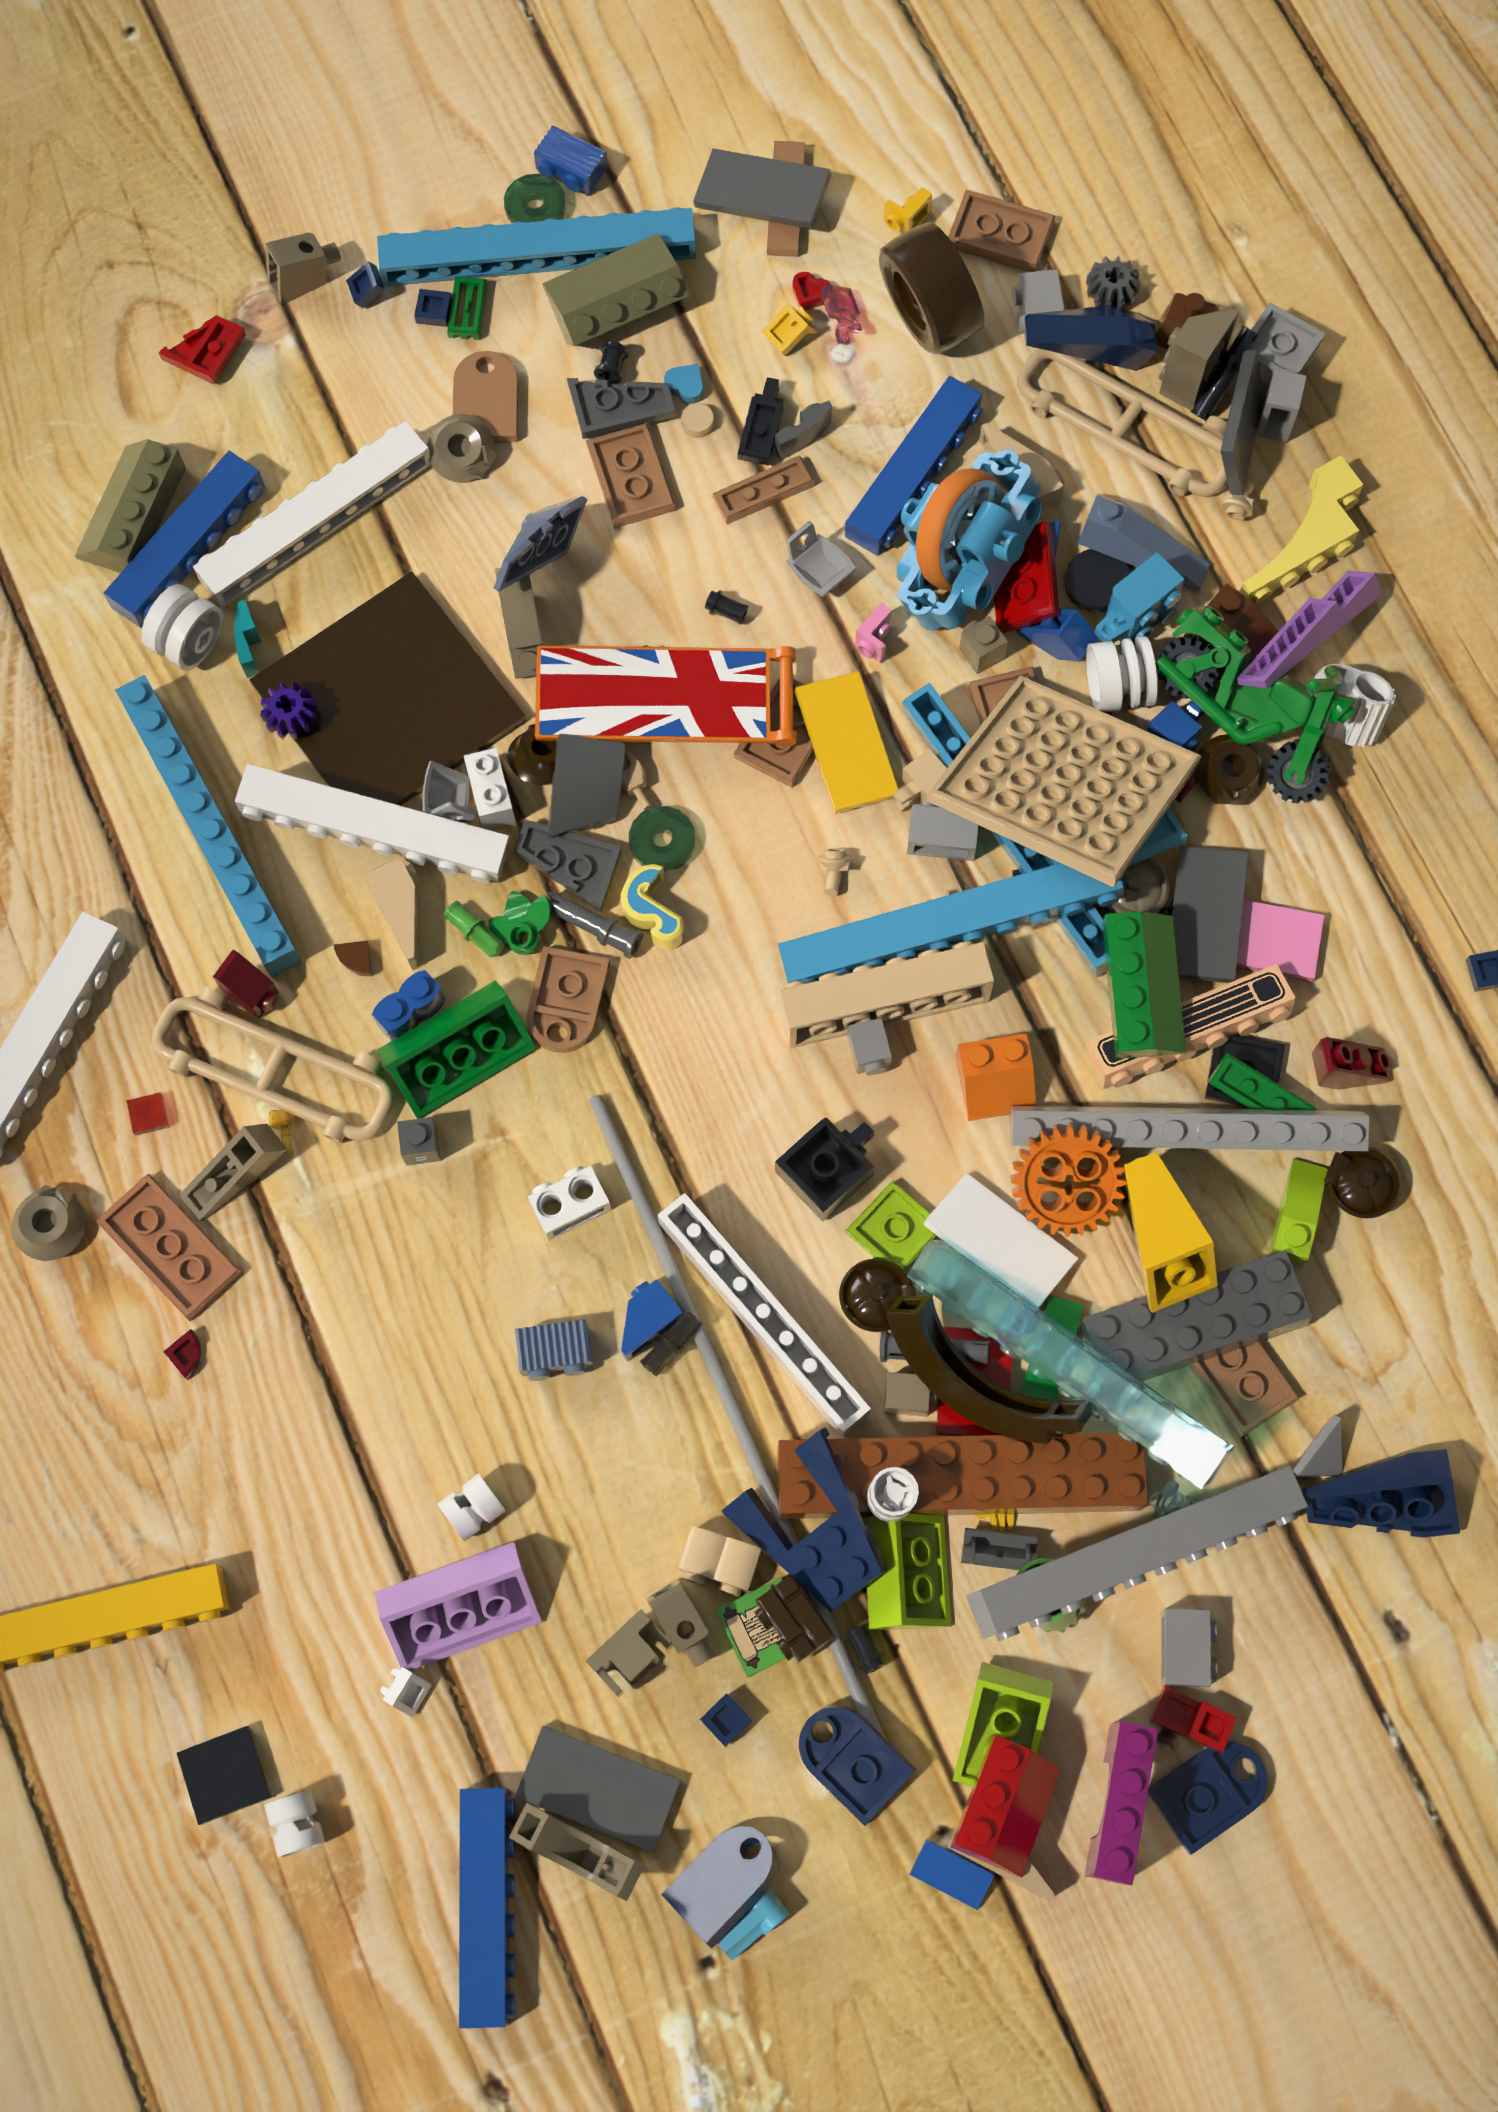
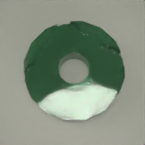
[503,174,566,223]
[629,806,696,872]

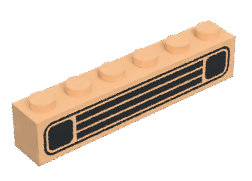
[1086,964,1296,1089]

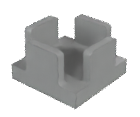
[1251,302,1326,390]

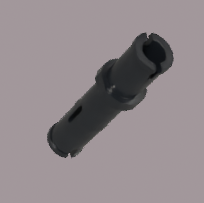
[1190,325,1260,421]

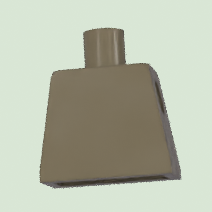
[265,232,341,305]
[646,1579,714,1667]

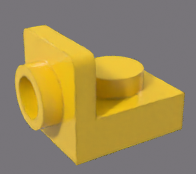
[884,187,932,234]
[761,303,818,356]

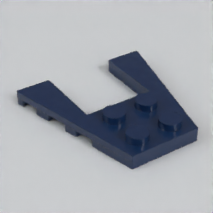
[721,1427,888,1612]

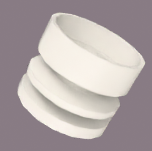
[1086,636,1158,713]

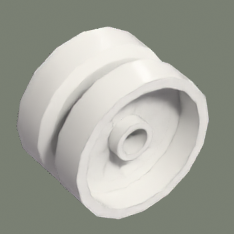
[141,584,224,671]

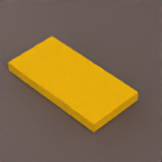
[795,671,898,814]

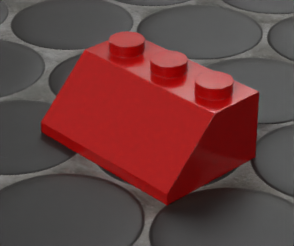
[950,1735,1061,1878]

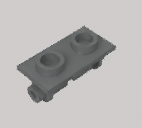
[961,1527,1038,1570]

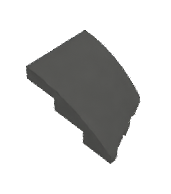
[547,734,625,839]

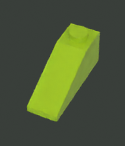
[1267,1158,1327,1268]

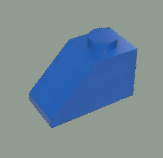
[1016,608,1098,662]
[621,1279,684,1362]

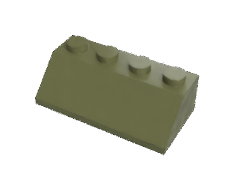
[542,233,690,346]
[75,439,186,573]

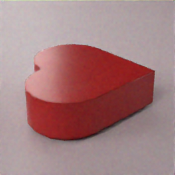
[792,271,832,310]

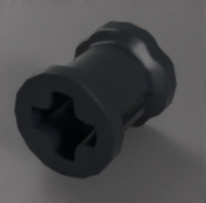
[594,341,629,384]

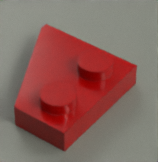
[159,315,246,385]

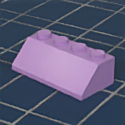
[375,1542,542,1671]

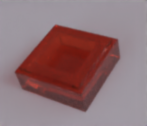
[126,1092,169,1136]

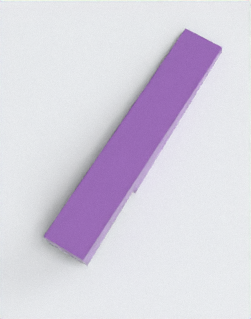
[1237,571,1381,688]

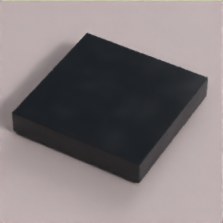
[1204,1035,1285,1108]
[176,1726,272,1825]

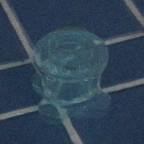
[1149,1480,1197,1519]

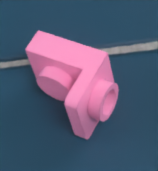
[855,603,892,663]

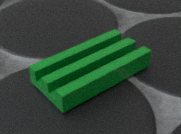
[447,277,487,340]

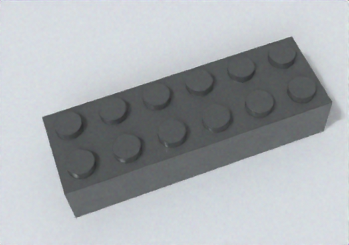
[1080,1250,1313,1394]

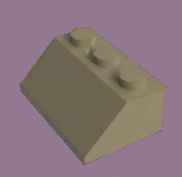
[1159,308,1239,411]

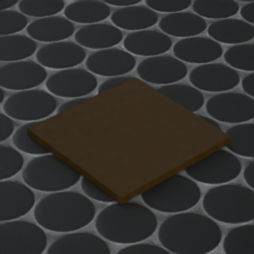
[249,571,526,806]

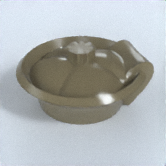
[427,414,498,483]
[1101,858,1169,914]
[12,1185,86,1261]

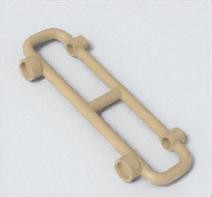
[1017,349,1227,496]
[152,987,394,1143]

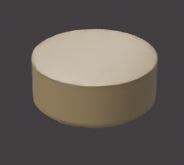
[681,403,714,437]

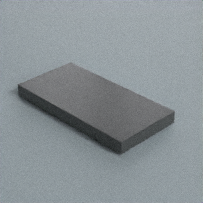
[693,148,831,229]
[1220,350,1265,495]
[1172,846,1248,983]
[515,1726,681,1853]

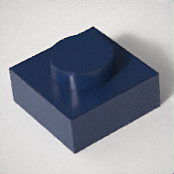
[346,261,385,308]
[414,289,452,327]
[1466,950,1498,992]
[700,1693,752,1748]

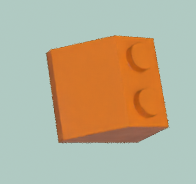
[955,1033,1037,1121]

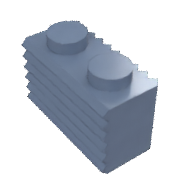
[515,1319,593,1381]

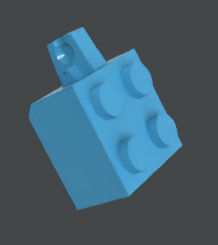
[1094,552,1185,643]

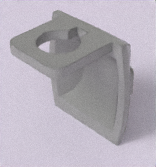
[786,521,857,597]
[422,760,475,823]

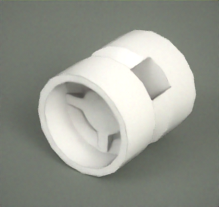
[867,1467,919,1522]
[437,1473,506,1541]
[264,1791,326,1858]

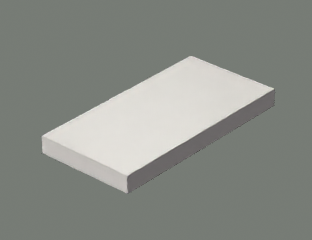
[923,1172,1078,1311]

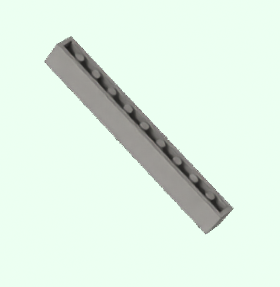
[1010,1105,1370,1151]
[966,1466,1308,1641]

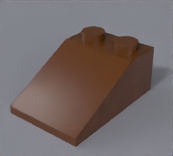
[1184,583,1287,677]

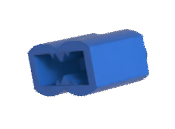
[372,970,445,1041]

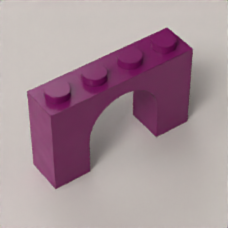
[1084,1721,1158,1886]

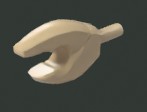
[621,751,651,811]

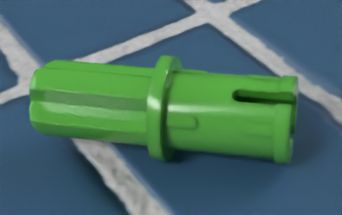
[444,901,504,958]

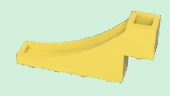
[1239,455,1363,604]

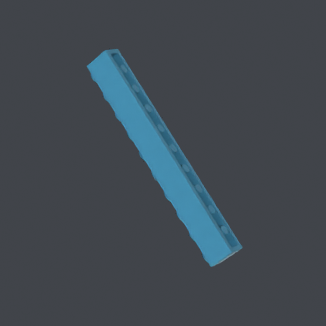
[377,207,696,287]
[115,675,301,978]
[902,682,1107,978]
[778,863,1124,984]

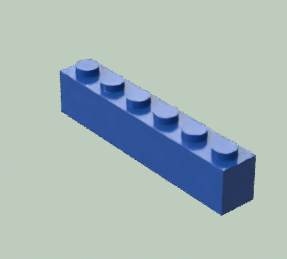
[845,375,983,556]
[103,450,265,628]
[459,1788,516,2029]

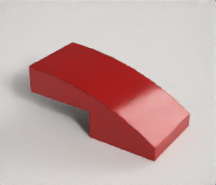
[1149,1686,1237,1753]

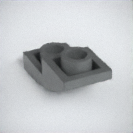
[775,400,832,460]

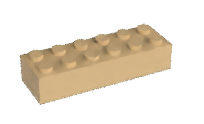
[780,941,994,1049]

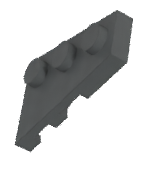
[567,378,676,439]
[514,819,622,912]

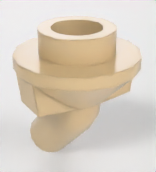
[1221,481,1255,520]
[819,848,852,896]

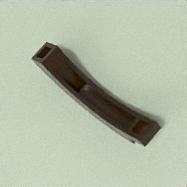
[886,1296,1092,1444]

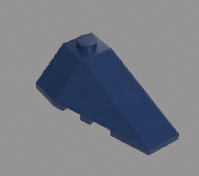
[1025,305,1158,371]
[1302,1449,1460,1538]

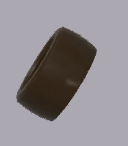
[879,222,985,354]

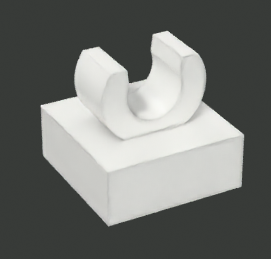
[380,1667,432,1717]

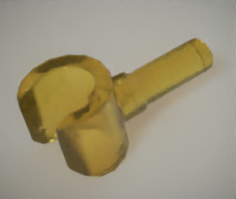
[269,1110,294,1158]

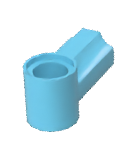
[717,1887,790,1960]

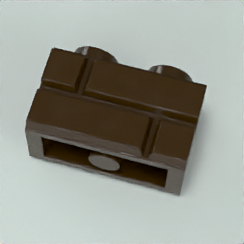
[754,1574,835,1664]

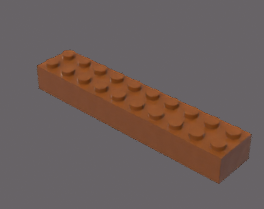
[777,1432,1148,1519]

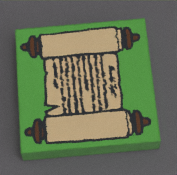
[716,1577,786,1678]

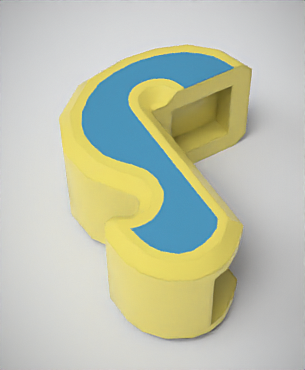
[621,864,684,949]

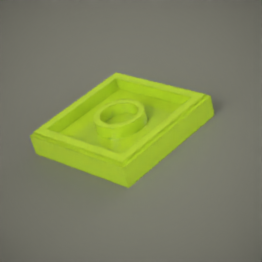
[845,1180,937,1271]

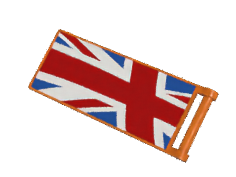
[535,645,797,746]

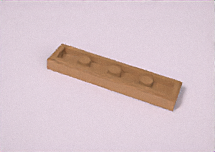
[767,141,805,257]

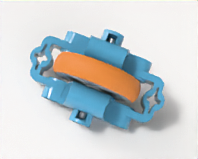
[897,449,1042,631]

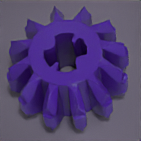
[260,681,318,740]

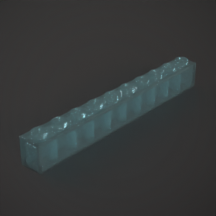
[907,1239,1234,1487]

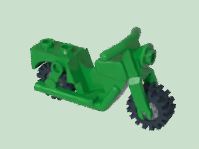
[1155,604,1357,804]

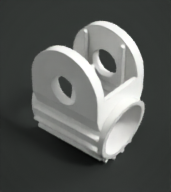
[1314,664,1396,747]

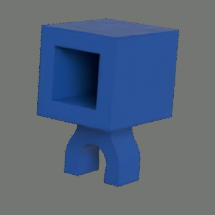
[1147,700,1205,752]

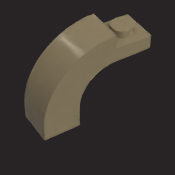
[495,568,542,679]
[509,1803,644,1901]

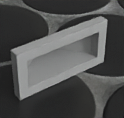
[1292,1415,1342,1480]

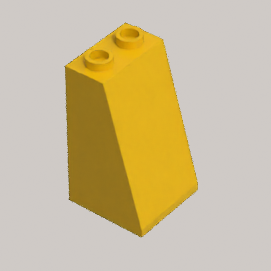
[1124,1152,1218,1313]

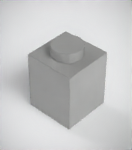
[847,1018,892,1076]

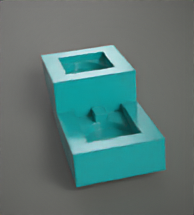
[234,599,261,678]

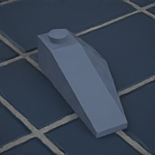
[1077,493,1210,591]
[494,496,588,592]

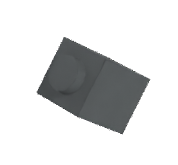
[397,1117,441,1166]

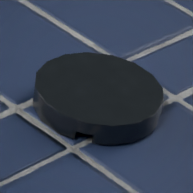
[1065,549,1130,612]

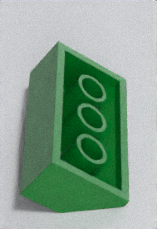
[1102,911,1186,1059]
[376,980,537,1119]

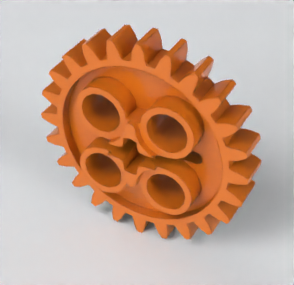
[1010,1123,1127,1237]

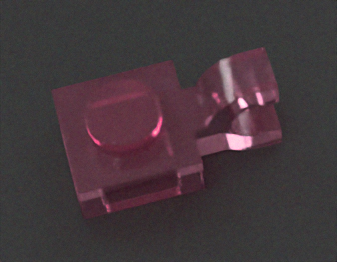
[820,284,862,345]

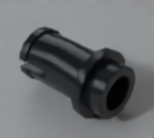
[704,590,749,625]
[845,1624,886,1675]

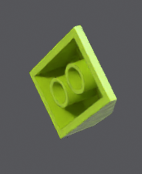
[953,1662,1054,1786]

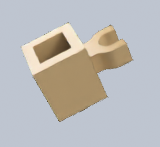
[893,749,947,812]

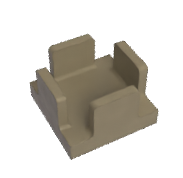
[586,1609,673,1697]

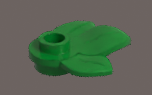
[488,891,551,955]

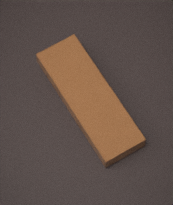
[713,455,814,525]

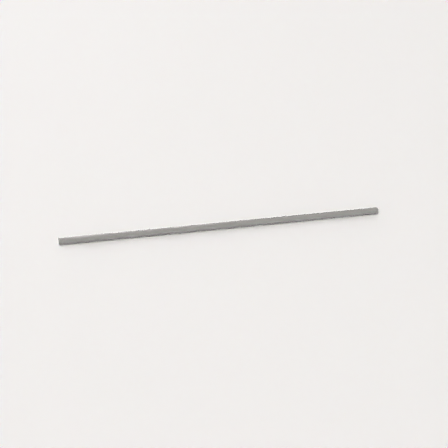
[589,1095,886,1738]

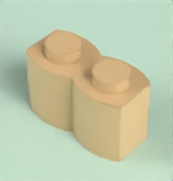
[678,1526,763,1597]

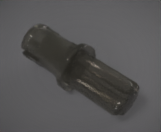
[640,1312,702,1377]

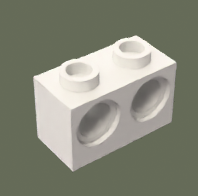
[464,748,516,830]
[527,1166,611,1241]

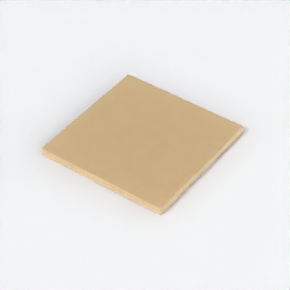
[927,675,1201,888]

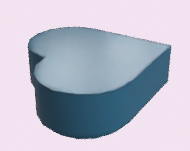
[664,364,703,403]

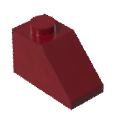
[212,949,279,1019]

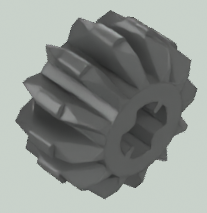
[1086,255,1140,309]

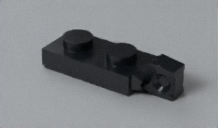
[737,377,784,466]

